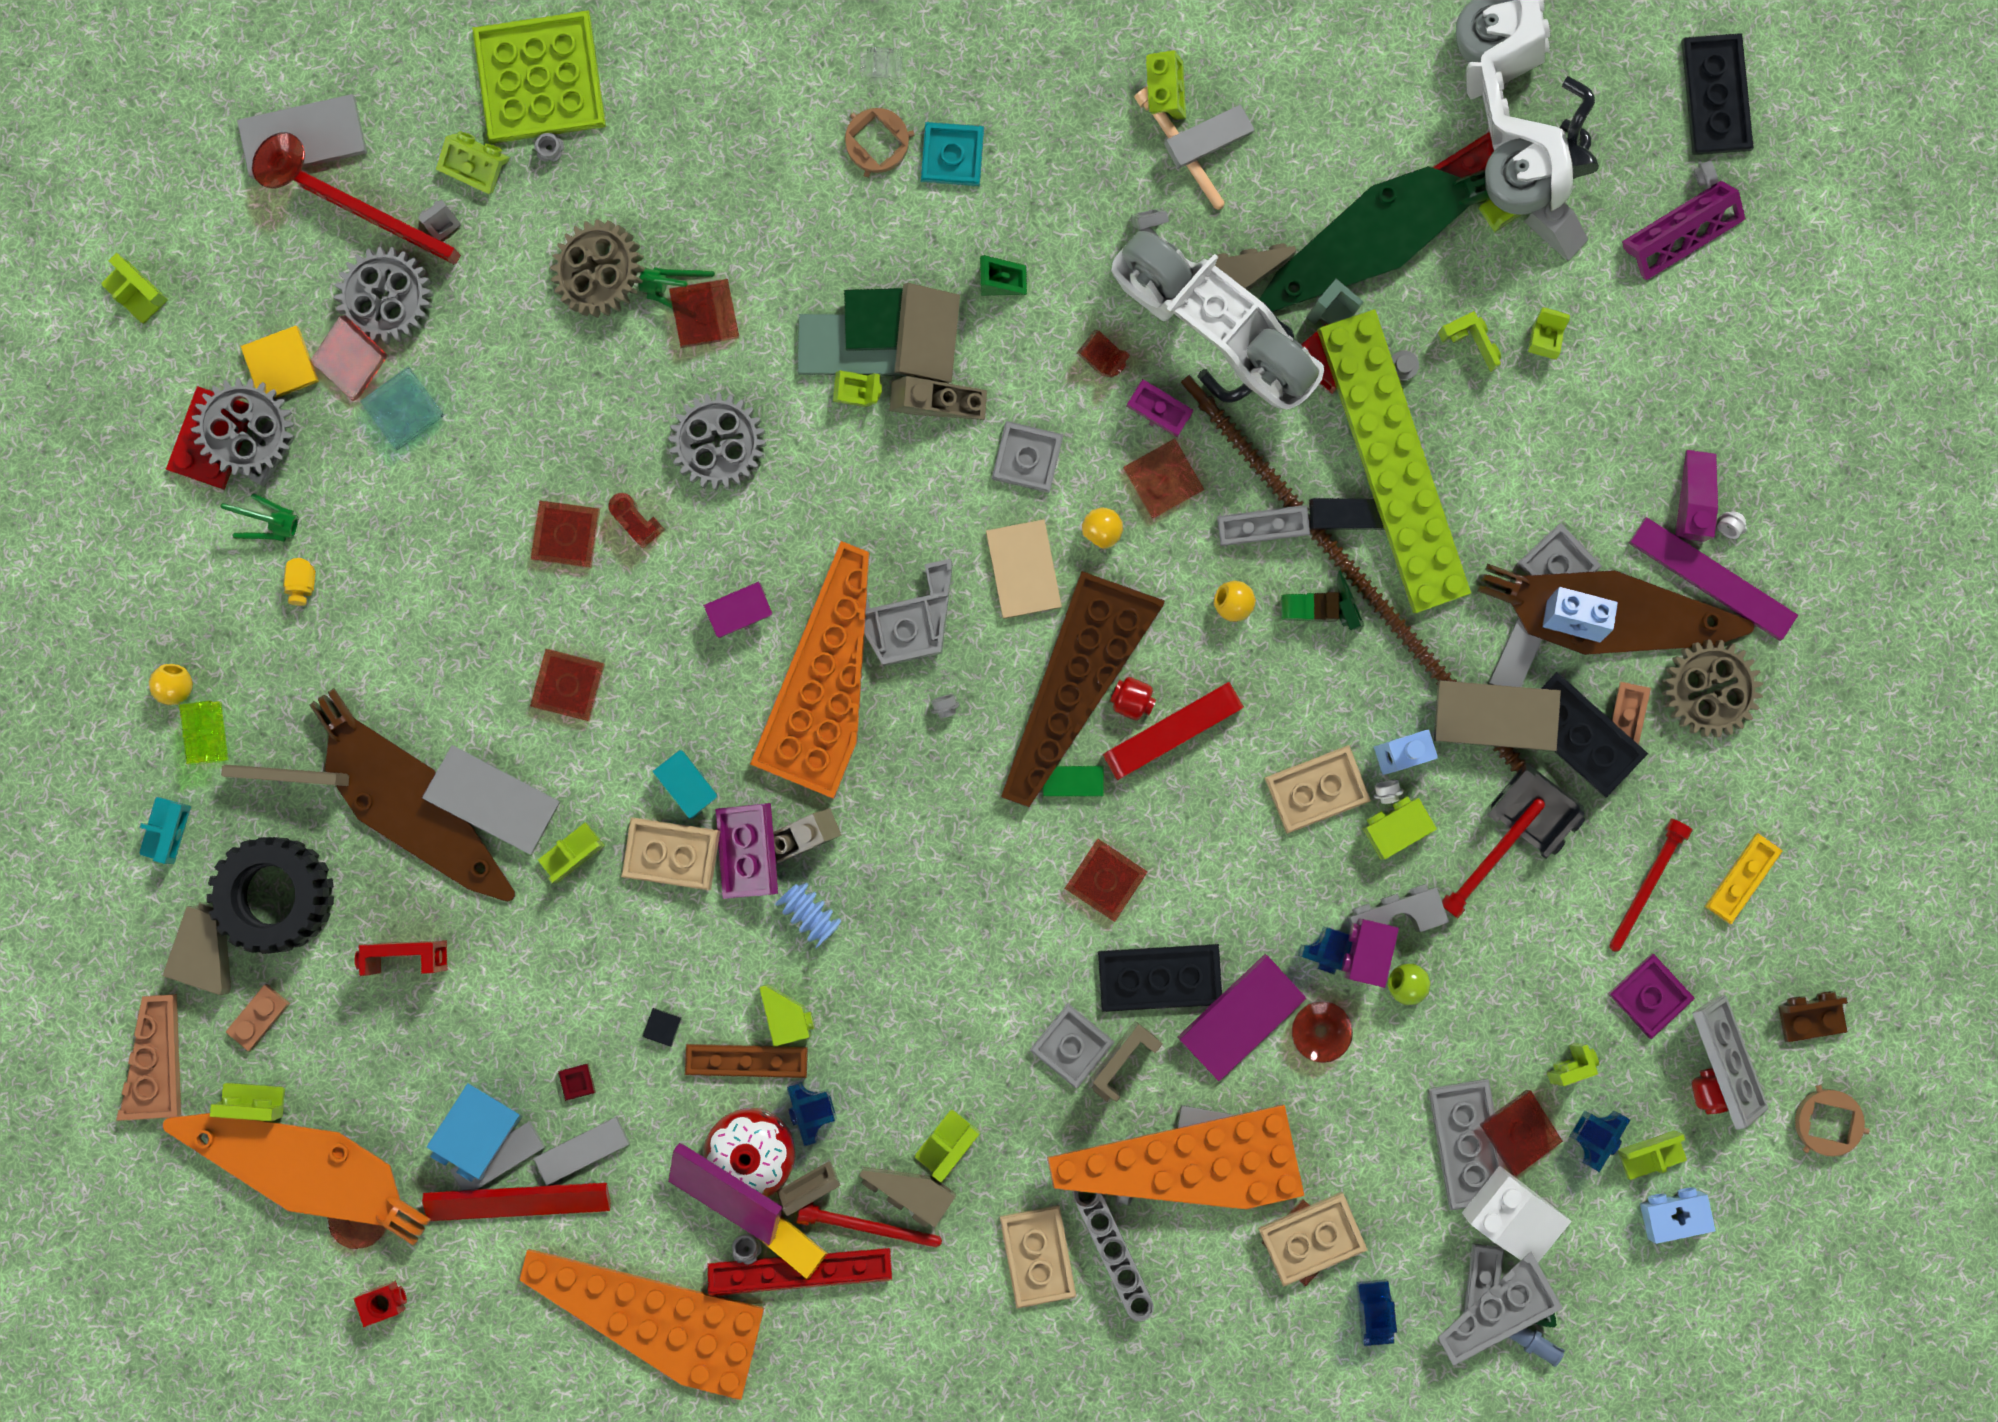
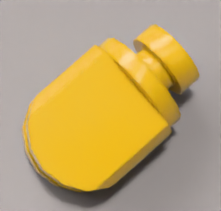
[283,558,316,606]

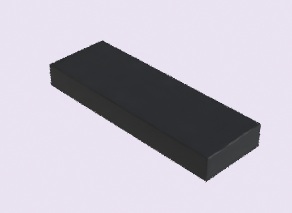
[1309,498,1385,530]

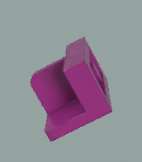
[1126,379,1194,437]
[703,581,773,638]

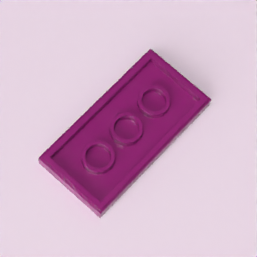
[1177,954,1307,1081]
[668,1143,782,1245]

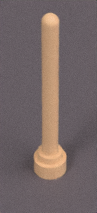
[1134,86,1225,210]

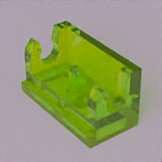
[179,701,229,765]

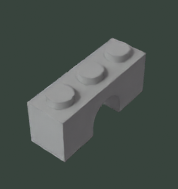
[1347,884,1449,932]

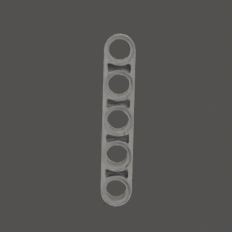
[1072,1191,1154,1322]

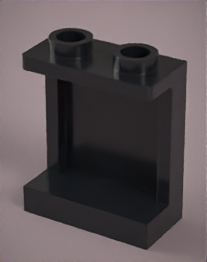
[1487,763,1585,859]

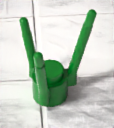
[638,267,715,319]
[220,493,299,542]

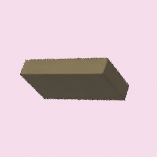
[777,1161,841,1216]

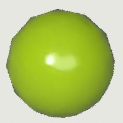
[1388,963,1431,1005]

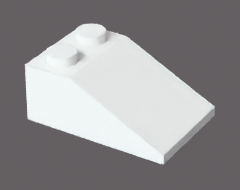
[1462,1166,1572,1263]

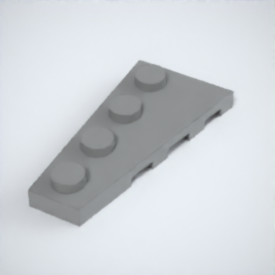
[1438,1252,1563,1366]

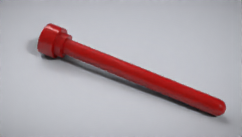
[1441,799,1545,919]
[1609,818,1693,952]
[796,1202,942,1248]

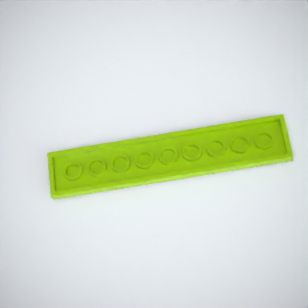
[1317,309,1471,613]

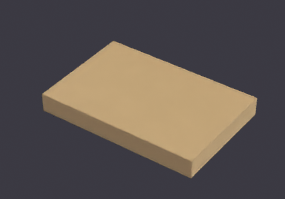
[986,519,1062,619]
[1265,745,1371,834]
[621,817,720,890]
[1258,1192,1368,1287]
[1000,1205,1076,1308]

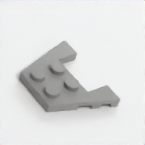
[865,558,953,666]

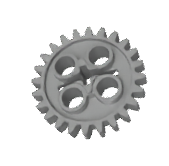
[334,247,434,345]
[191,378,294,477]
[668,392,766,491]

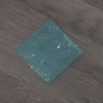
[360,366,445,450]

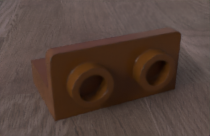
[1778,991,1848,1042]

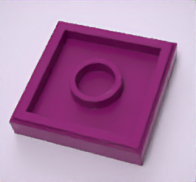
[1608,953,1695,1039]

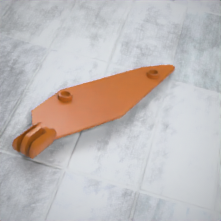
[163,1113,431,1246]

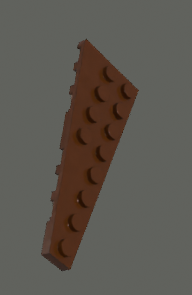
[1001,571,1165,807]

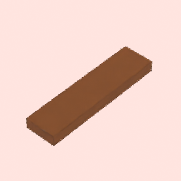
[685,1044,808,1078]

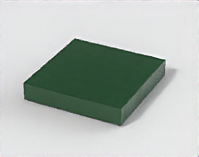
[844,288,903,351]

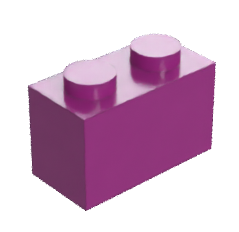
[1342,918,1399,988]

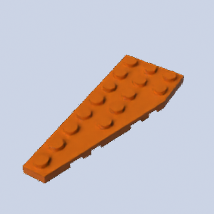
[750,541,870,799]
[1047,1105,1305,1209]
[520,1249,765,1400]

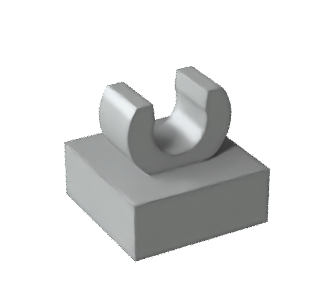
[418,199,461,240]

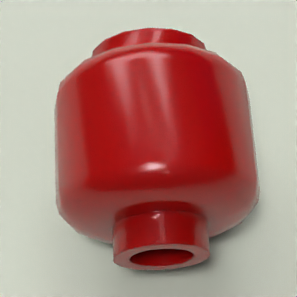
[1110,677,1157,721]
[1691,1068,1729,1114]

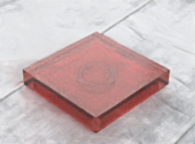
[669,279,739,348]
[310,315,388,401]
[1123,438,1204,520]
[531,500,600,568]
[530,649,605,722]
[1064,838,1148,922]
[1480,1090,1563,1176]

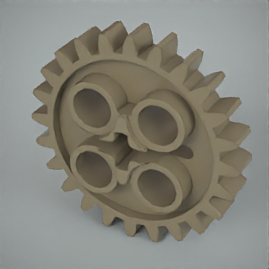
[550,219,645,318]
[1662,640,1763,737]

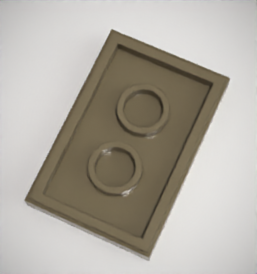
[894,283,960,383]

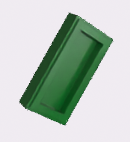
[1043,766,1104,797]

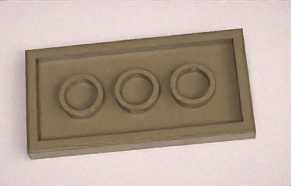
[1434,680,1561,751]

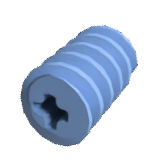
[775,882,841,949]

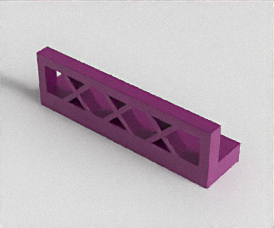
[1622,181,1746,280]

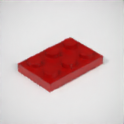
[166,386,250,490]

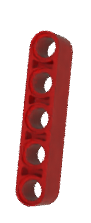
[1102,682,1245,781]

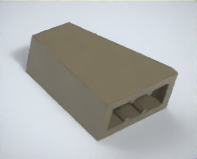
[162,902,231,995]

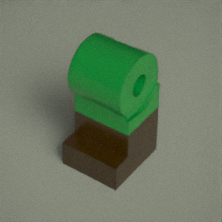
[1281,592,1339,622]

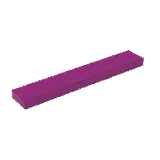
[1628,517,1798,641]

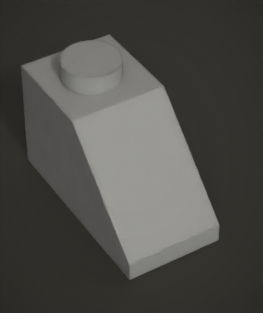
[1524,202,1588,261]

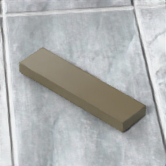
[221,764,349,786]

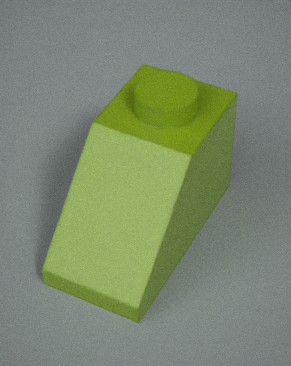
[759,984,815,1046]

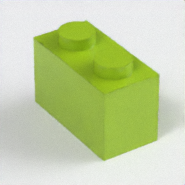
[1362,796,1437,860]

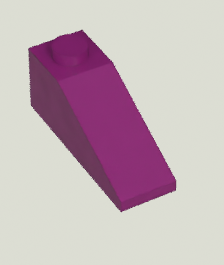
[1675,450,1718,542]

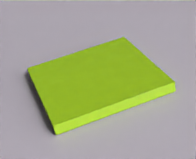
[472,10,606,144]

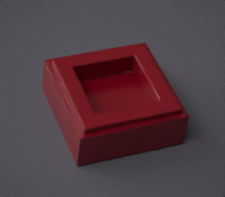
[558,1063,596,1101]

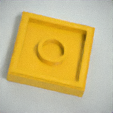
[240,325,319,399]

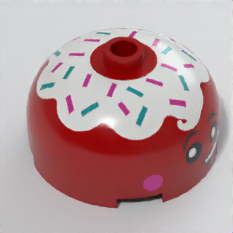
[703,1108,796,1197]

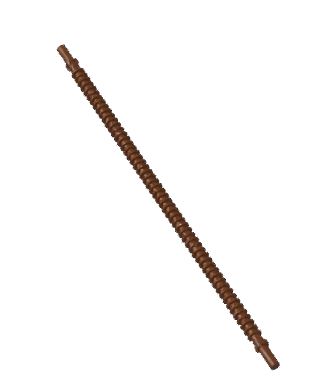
[1181,375,1531,772]

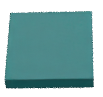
[921,122,984,186]

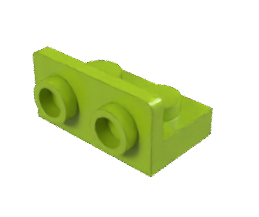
[1146,50,1186,120]
[436,131,510,194]
[1547,1043,1599,1086]
[210,1083,285,1121]

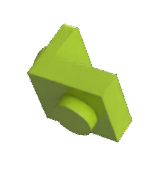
[1528,307,1570,360]
[833,370,882,407]

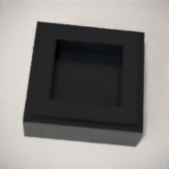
[642,1008,682,1047]

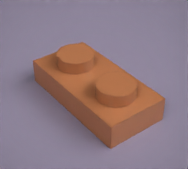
[1611,682,1651,745]
[226,984,290,1051]

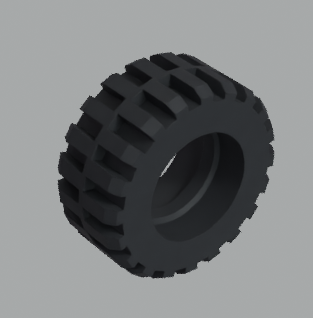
[206,837,334,954]

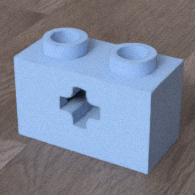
[1543,587,1618,642]
[1640,1187,1716,1244]

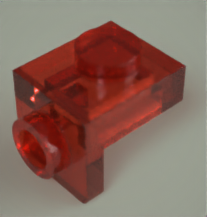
[1076,330,1130,378]

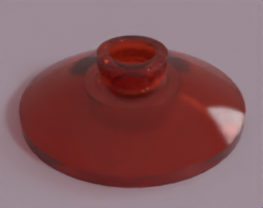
[252,132,305,189]
[1292,1001,1353,1063]

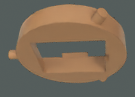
[845,108,915,178]
[1795,1085,1870,1156]

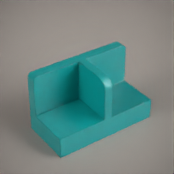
[652,750,718,819]
[139,797,191,864]

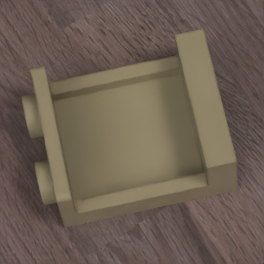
[1090,1021,1163,1102]

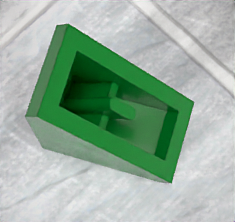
[980,255,1027,296]

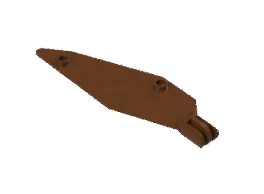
[1478,563,1754,655]
[309,688,515,902]

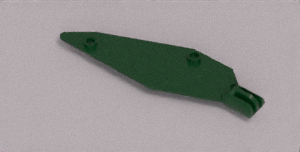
[1259,166,1490,312]

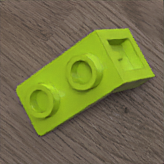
[1438,311,1501,372]

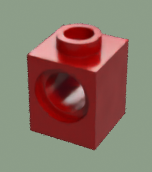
[353,1280,407,1328]

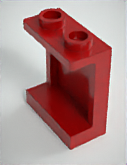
[355,940,448,976]

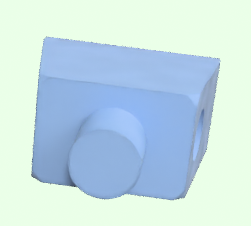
[1374,729,1438,775]

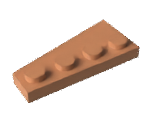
[116,994,181,1121]

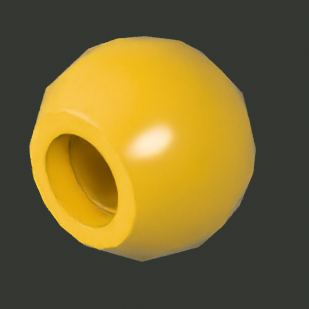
[1082,507,1123,549]
[1214,580,1256,622]
[148,664,193,705]

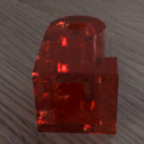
[608,493,665,549]

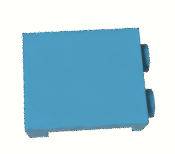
[427,1083,523,1182]

